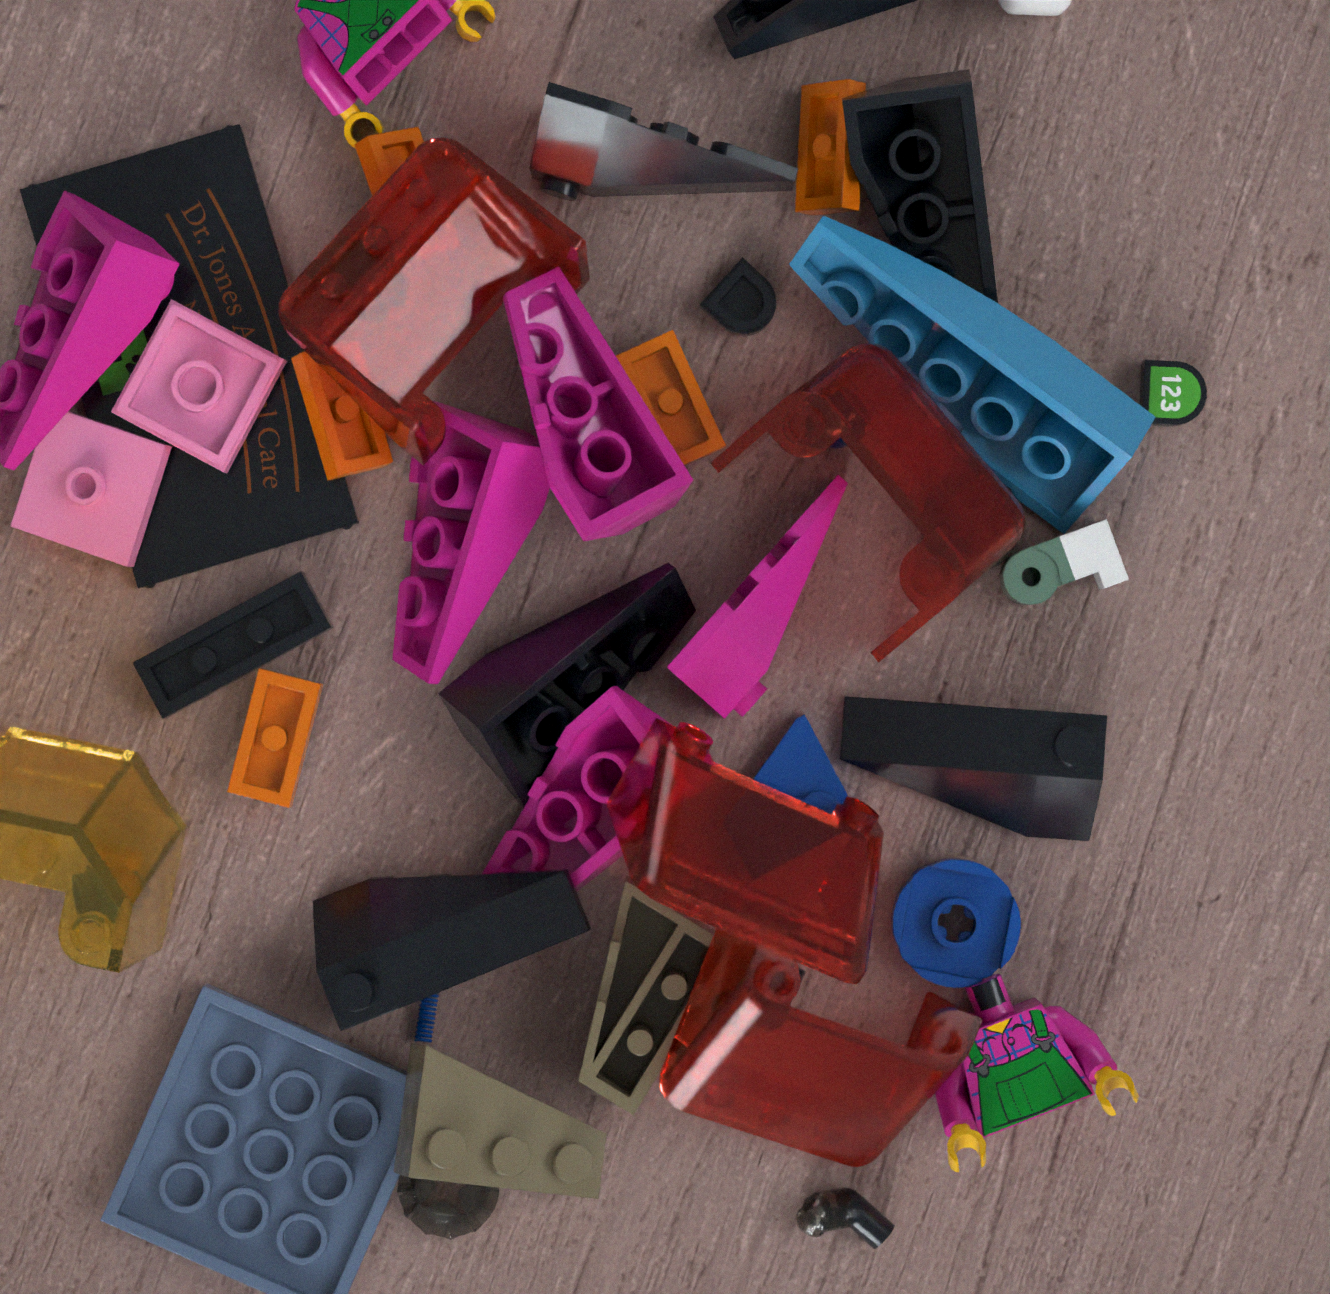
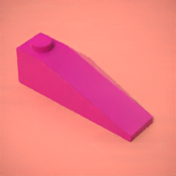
[0,191,180,470]
[392,401,550,684]
[667,475,848,719]
[482,686,717,892]

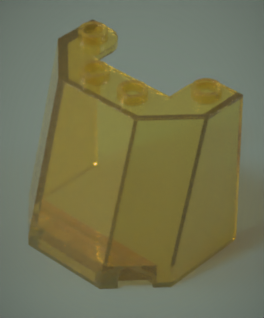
[0,726,187,973]

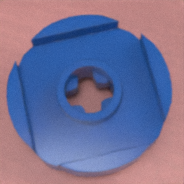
[891,858,1021,988]

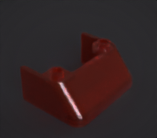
[710,343,1026,662]

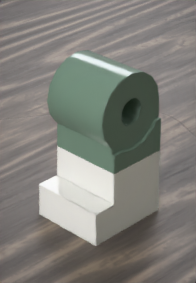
[999,519,1129,605]

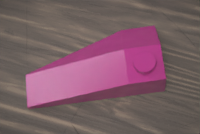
[503,267,694,541]

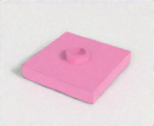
[111,299,287,474]
[10,411,172,567]

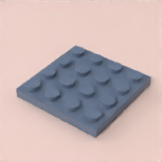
[100,983,407,1294]

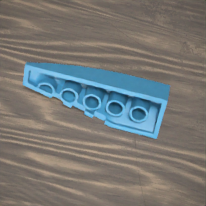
[789,216,1156,534]

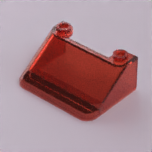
[278,137,590,466]
[607,718,884,984]
[659,917,983,1167]

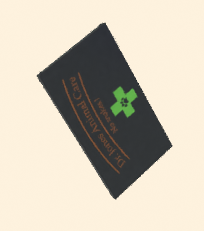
[20,124,359,589]

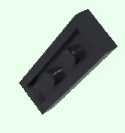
[133,571,334,719]

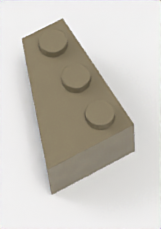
[578,876,736,1115]
[393,1043,607,1199]

